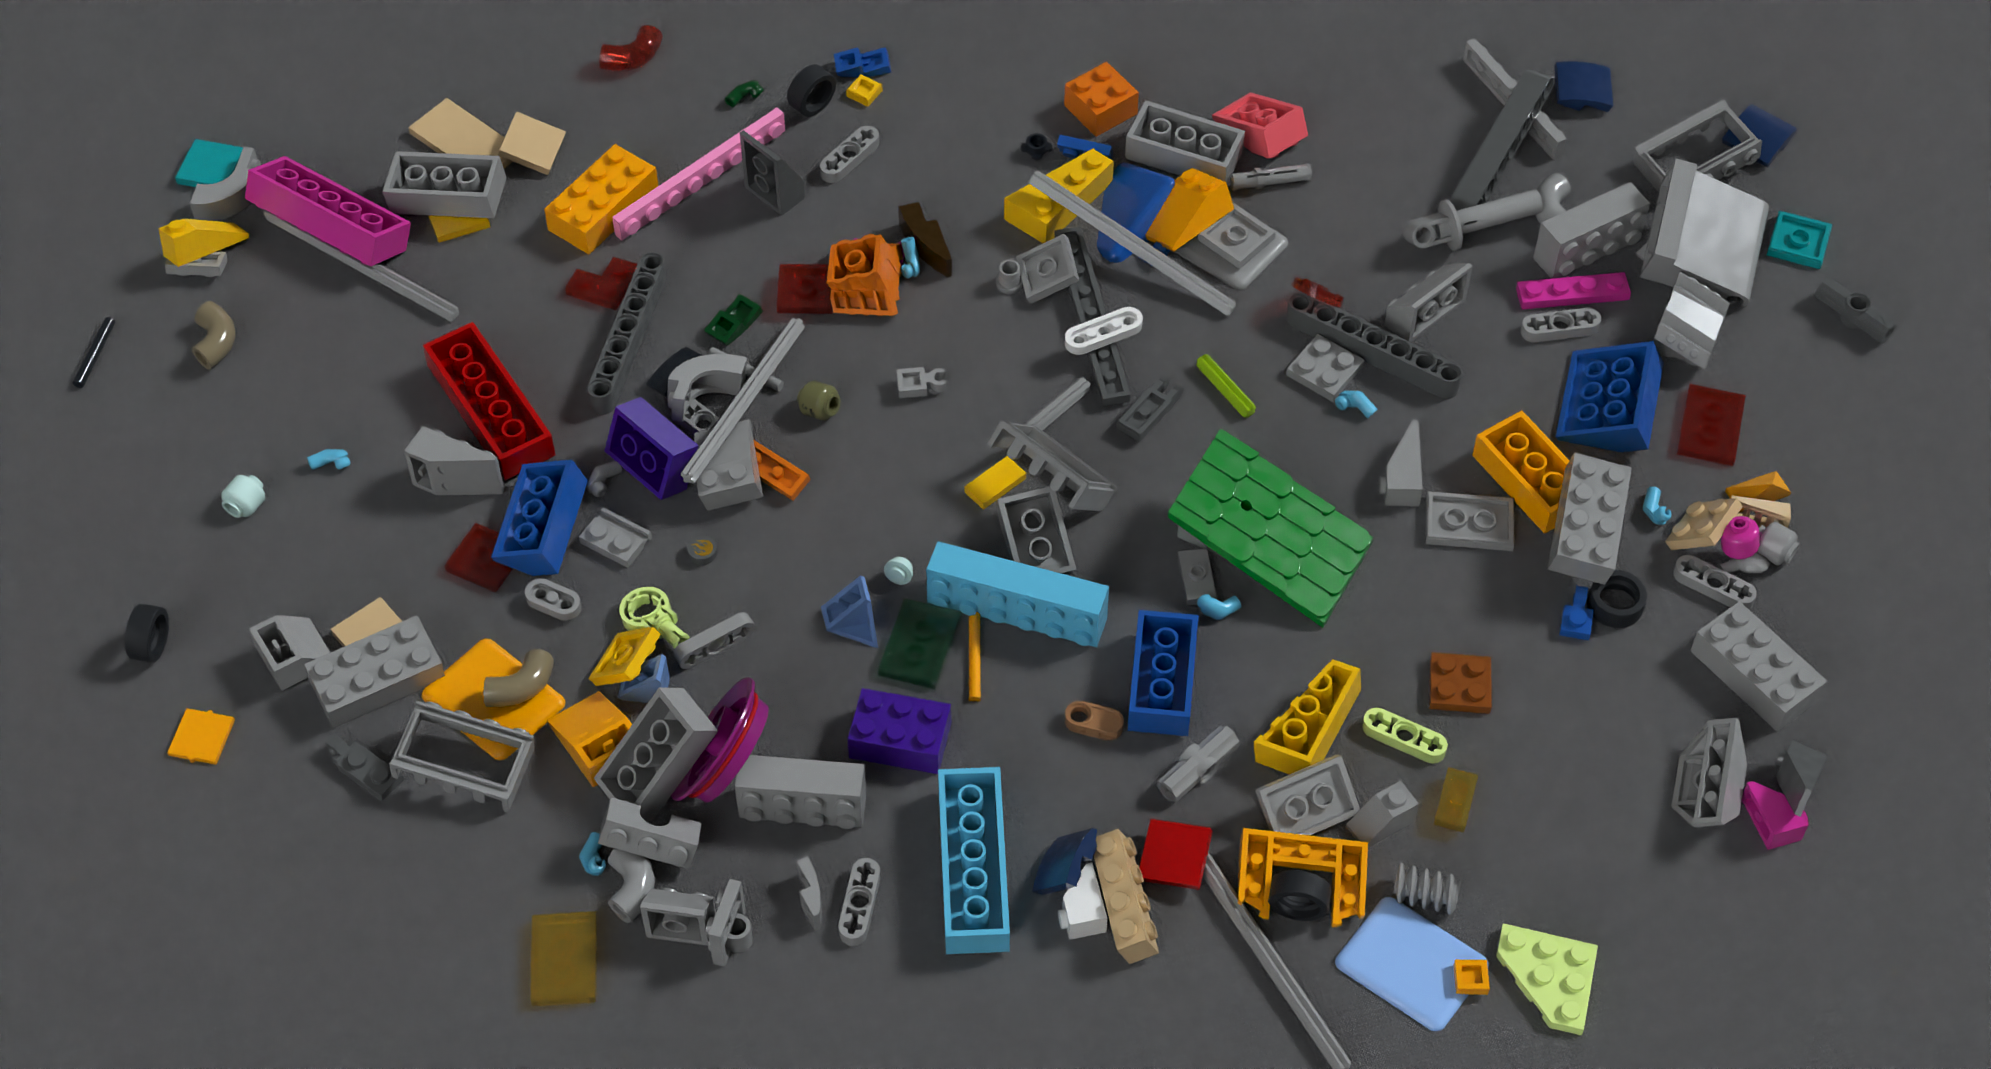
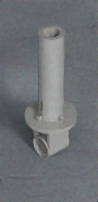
[1403,189,1543,251]

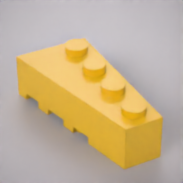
[1254,659,1361,775]

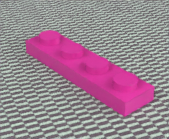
[1516,272,1631,310]

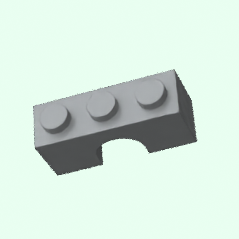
[598,797,701,869]

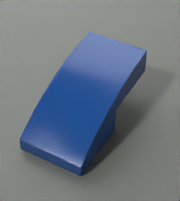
[834,47,892,78]

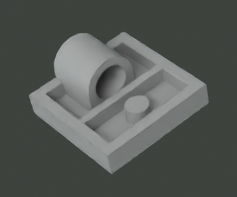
[705,879,753,967]

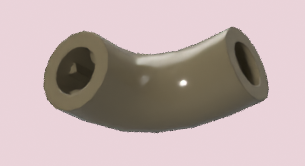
[192,301,236,370]
[483,649,554,707]

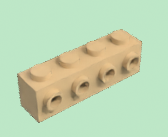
[1093,829,1159,964]

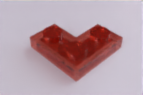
[565,256,638,310]

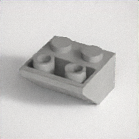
[249,615,330,691]

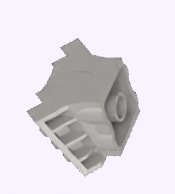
[1654,271,1730,370]

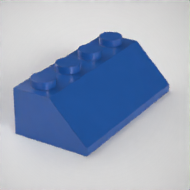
[491,460,588,576]

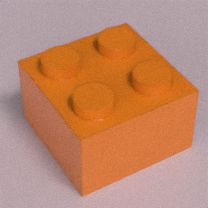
[1064,61,1139,137]

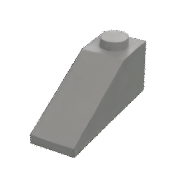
[1379,420,1423,507]

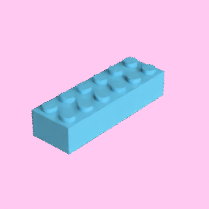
[926,541,1109,648]
[938,767,1010,954]

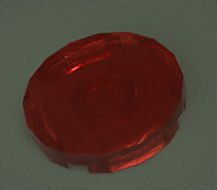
[1291,276,1345,308]

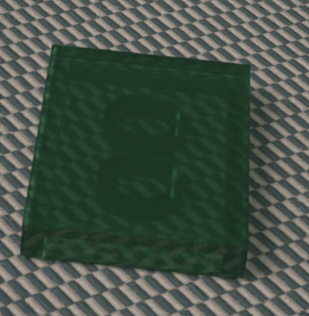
[878,598,961,690]

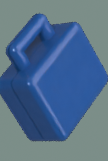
[1097,162,1175,266]

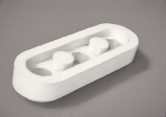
[1065,307,1143,355]

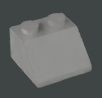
[640,888,716,946]

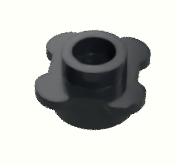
[1021,133,1052,160]

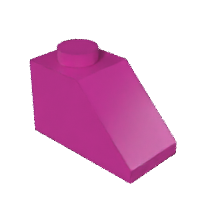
[1742,781,1809,850]

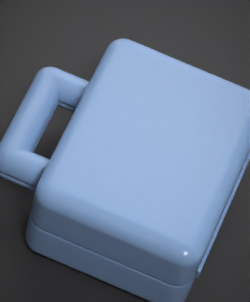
[1335,897,1489,1031]

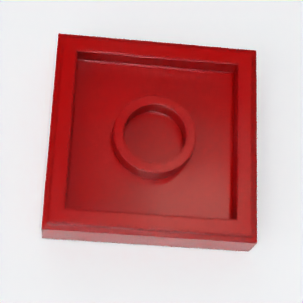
[1139,819,1213,890]

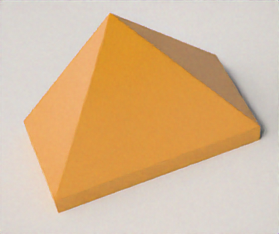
[1725,471,1791,513]

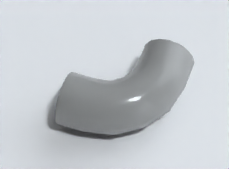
[1536,173,1571,223]
[608,848,655,923]

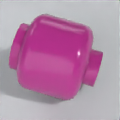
[1720,516,1760,560]

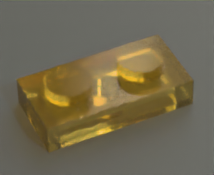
[1434,767,1478,833]

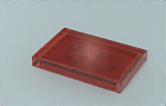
[1676,384,1746,467]

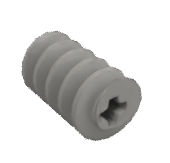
[1393,863,1462,915]

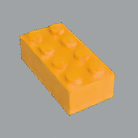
[544,144,659,254]
[1472,410,1570,534]

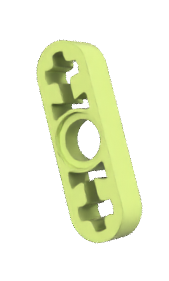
[1362,708,1448,764]

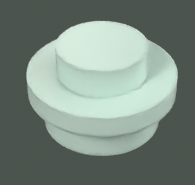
[884,557,913,585]

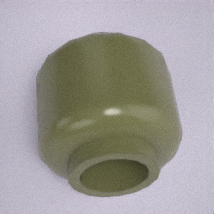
[797,380,841,421]

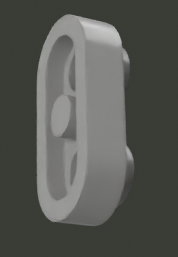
[525,579,581,621]

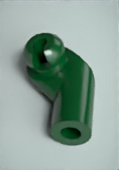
[724,80,764,108]

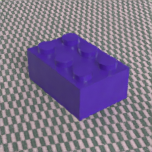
[604,397,699,500]
[848,688,952,774]

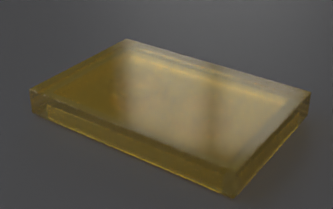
[530,911,597,1006]

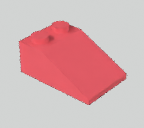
[1212,92,1309,159]

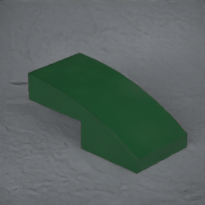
[704,293,763,346]

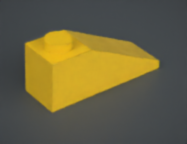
[159,219,250,267]

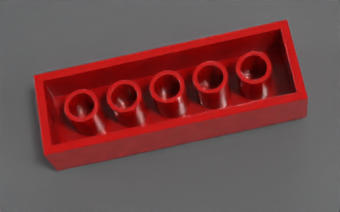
[422,322,556,480]

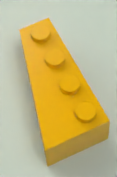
[1004,148,1114,243]

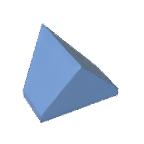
[821,575,878,648]

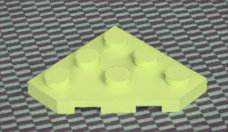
[1496,923,1598,1036]

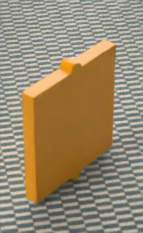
[167,708,235,765]

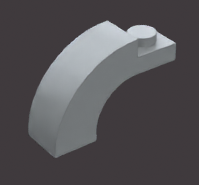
[190,147,261,221]

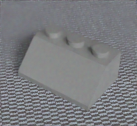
[1384,263,1473,342]

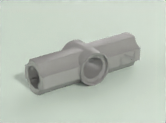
[1157,725,1240,803]

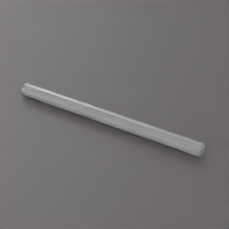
[1029,170,1236,316]
[263,210,459,321]
[681,318,805,484]
[1203,852,1351,1069]

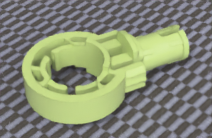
[619,587,690,649]

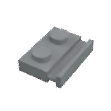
[579,507,652,568]

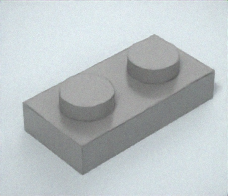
[165,252,227,277]

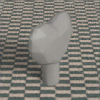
[1718,552,1770,573]

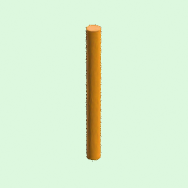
[969,612,981,701]

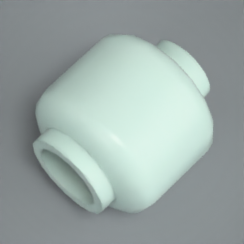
[221,475,265,518]

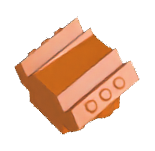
[826,234,903,316]

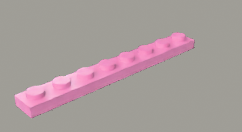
[612,108,785,241]

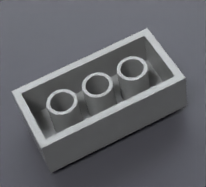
[1125,100,1245,184]
[383,151,507,218]
[1533,182,1650,279]
[1547,453,1632,585]
[1690,601,1828,732]
[304,615,445,728]
[594,687,718,821]
[735,755,866,829]

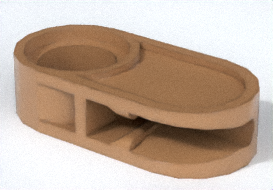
[1065,701,1124,740]

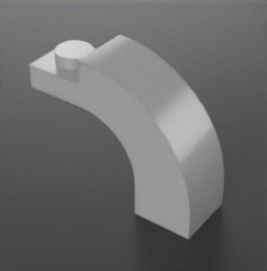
[667,354,747,422]

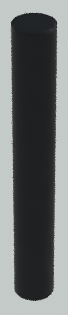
[73,317,115,388]

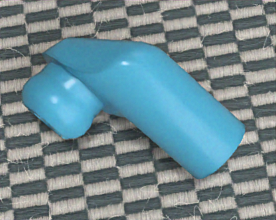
[901,237,920,279]
[1335,390,1378,419]
[307,449,351,470]
[1642,486,1672,525]
[1197,594,1242,620]
[579,832,606,876]

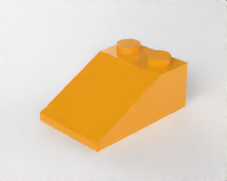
[1145,168,1234,252]

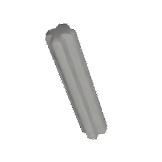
[1025,377,1091,430]

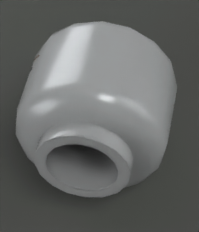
[1757,522,1800,565]

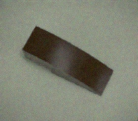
[898,202,952,278]

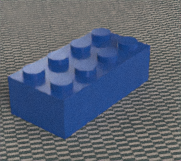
[1127,610,1199,736]

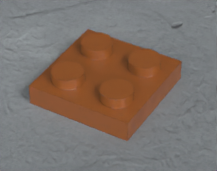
[1429,652,1492,714]

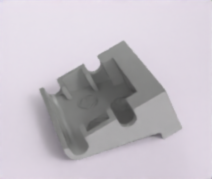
[1640,158,1769,307]

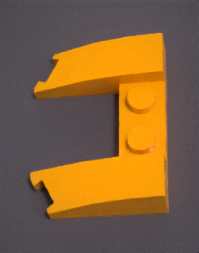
[1237,828,1368,927]

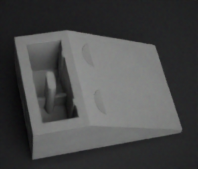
[404,426,505,495]

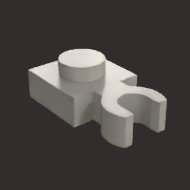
[896,367,946,398]

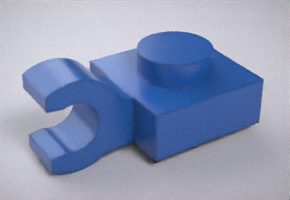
[1559,585,1594,641]

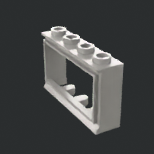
[1633,99,1762,192]
[987,420,1118,511]
[389,701,534,813]

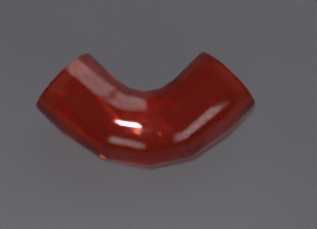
[599,25,663,71]

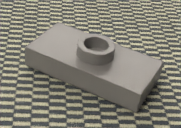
[1177,549,1217,606]

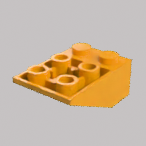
[547,691,632,787]

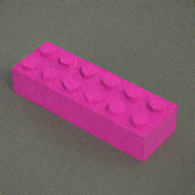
[245,156,411,266]

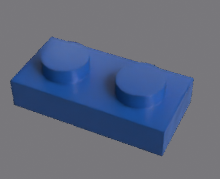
[1057,135,1113,160]

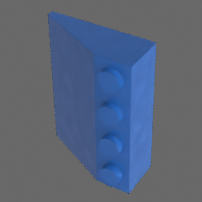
[1556,341,1664,452]

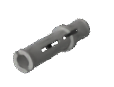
[1230,163,1312,191]

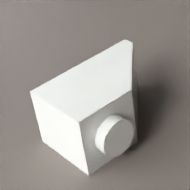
[1058,862,1107,940]

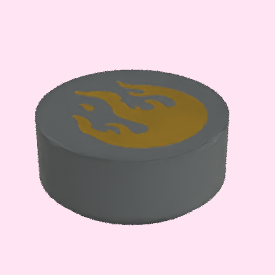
[687,535,717,565]

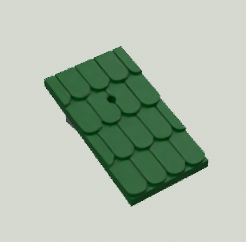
[1168,428,1373,628]

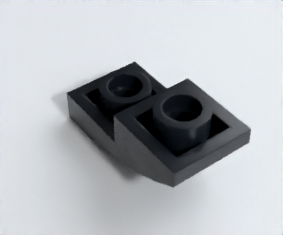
[646,347,703,398]

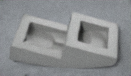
[796,856,822,931]

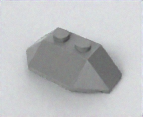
[1671,717,1747,827]

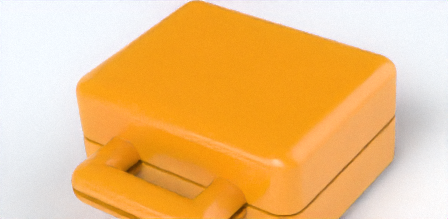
[422,638,566,760]

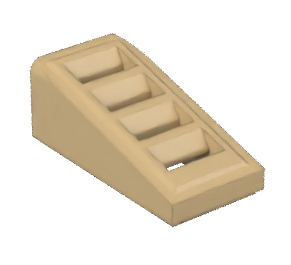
[1731,495,1791,528]

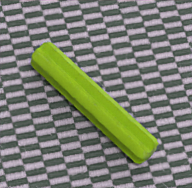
[1196,354,1256,418]

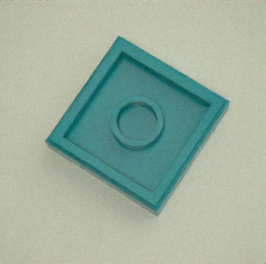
[175,139,243,187]
[1766,210,1833,269]

